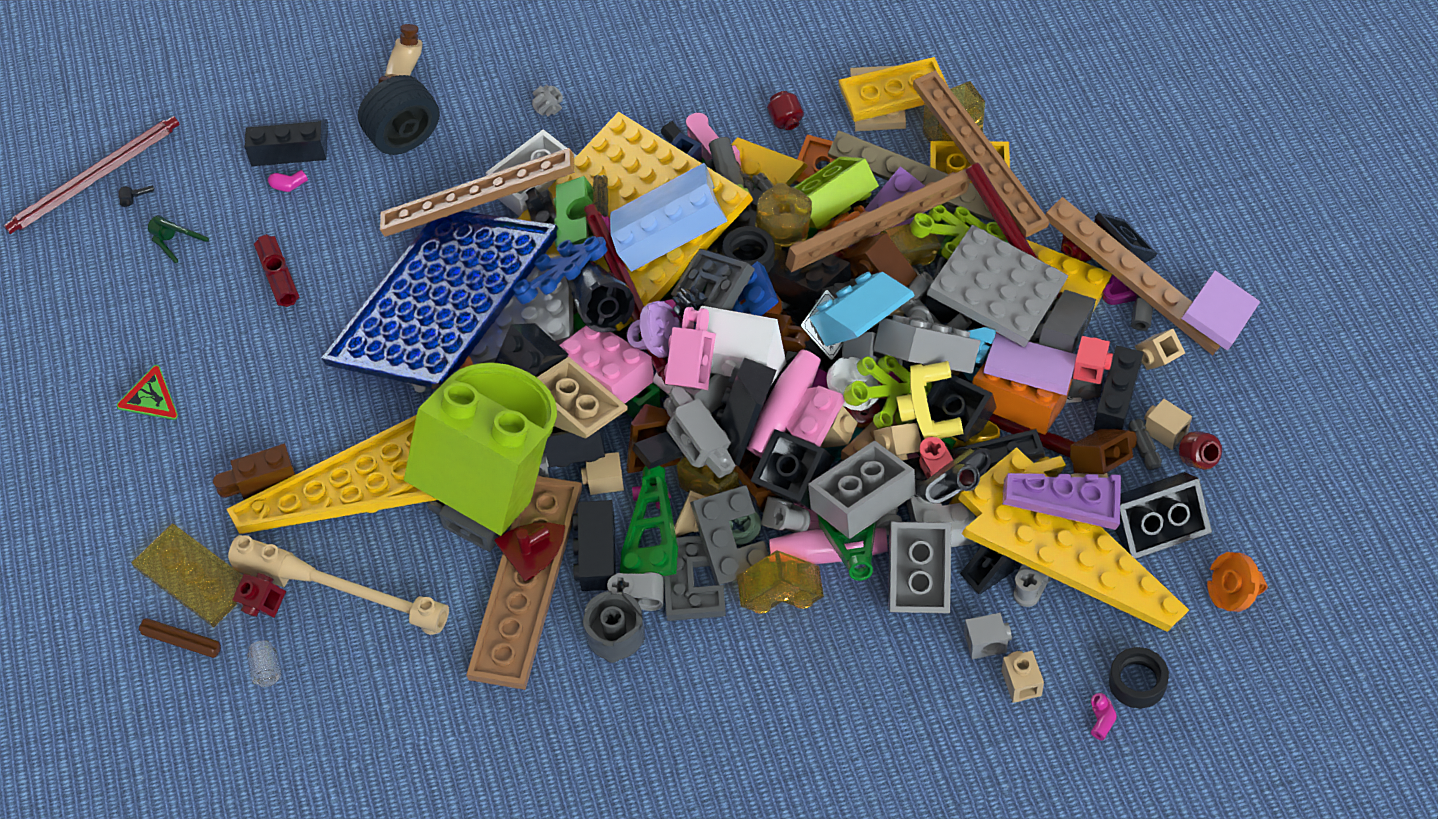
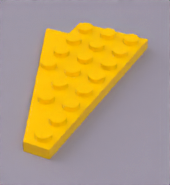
[226,415,437,534]
[958,447,1189,632]

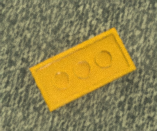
[839,57,948,122]

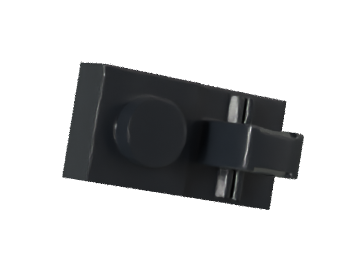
[525,187,557,241]

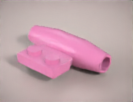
[747,350,845,458]
[769,503,888,565]

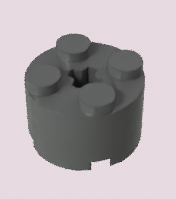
[583,591,645,663]

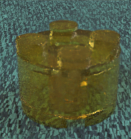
[755,183,812,249]

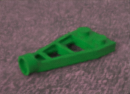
[620,466,678,576]
[816,513,877,581]

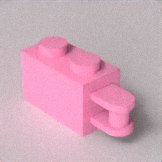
[664,307,716,390]

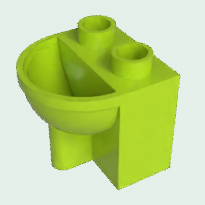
[404,363,557,536]

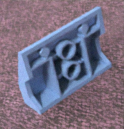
[610,163,727,272]

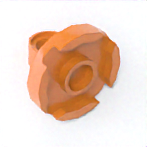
[1207,552,1268,612]

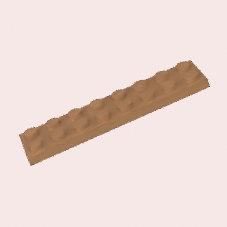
[466,476,582,690]

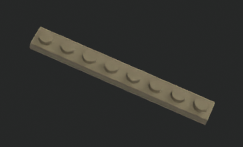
[828,130,997,223]

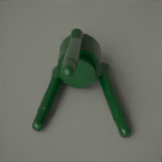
[148,215,209,263]

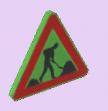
[117,365,178,420]

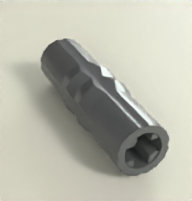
[709,137,744,187]

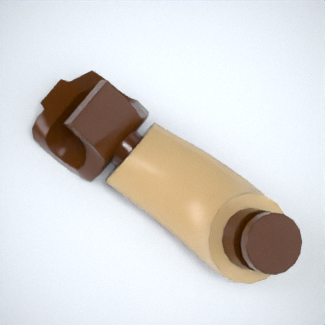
[379,24,423,83]

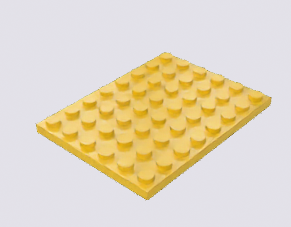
[516,112,753,307]

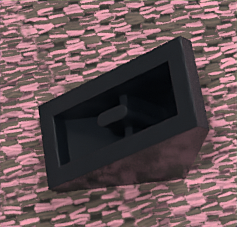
[960,545,1015,594]

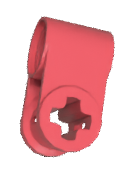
[919,437,963,481]

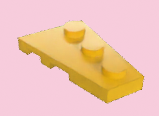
[731,137,808,194]

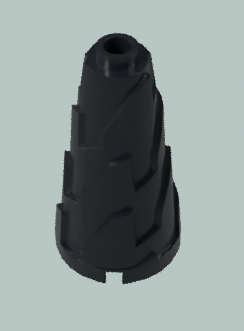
[566,254,635,332]

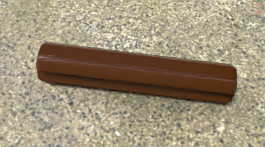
[139,618,221,658]

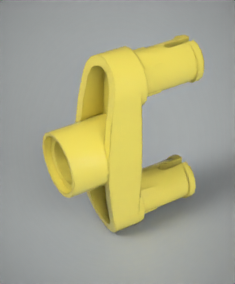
[896,361,963,439]

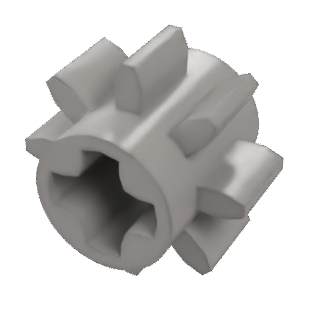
[532,84,563,117]

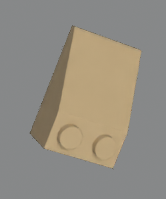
[537,357,628,438]

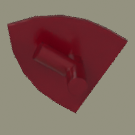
[494,522,566,582]

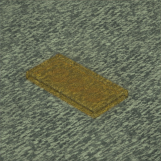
[131,523,243,628]

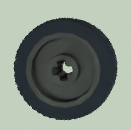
[358,75,440,155]

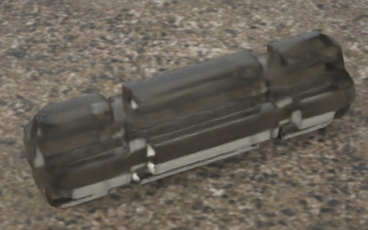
[593,175,608,217]

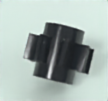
[672,286,708,319]

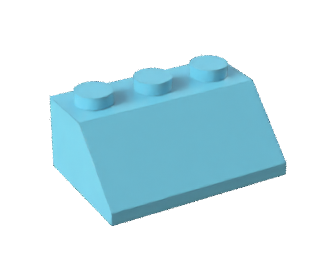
[809,272,915,346]

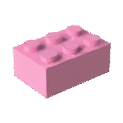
[559,326,654,404]

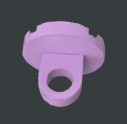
[627,301,681,358]

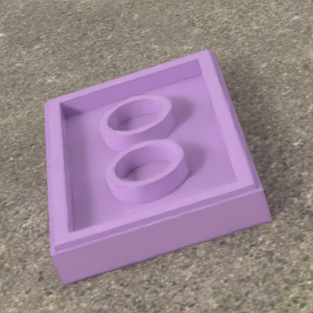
[1181,271,1260,350]
[983,333,1077,395]

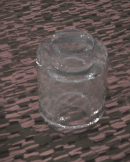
[247,641,281,687]

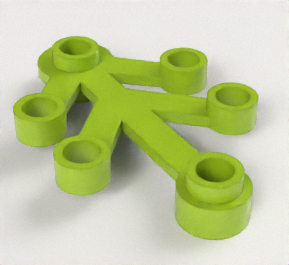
[910,205,1006,260]
[843,355,933,429]

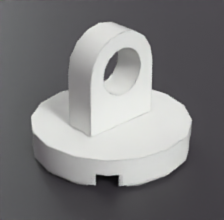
[826,357,881,411]

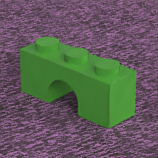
[554,176,597,251]

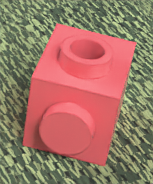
[1073,336,1113,384]

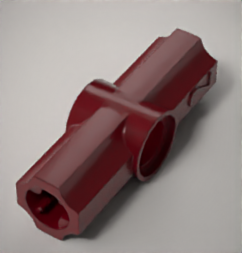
[254,234,300,307]

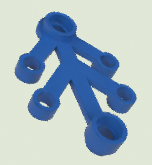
[513,236,607,304]

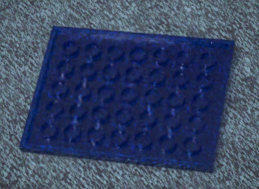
[321,211,559,389]

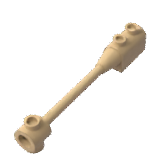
[228,535,449,635]

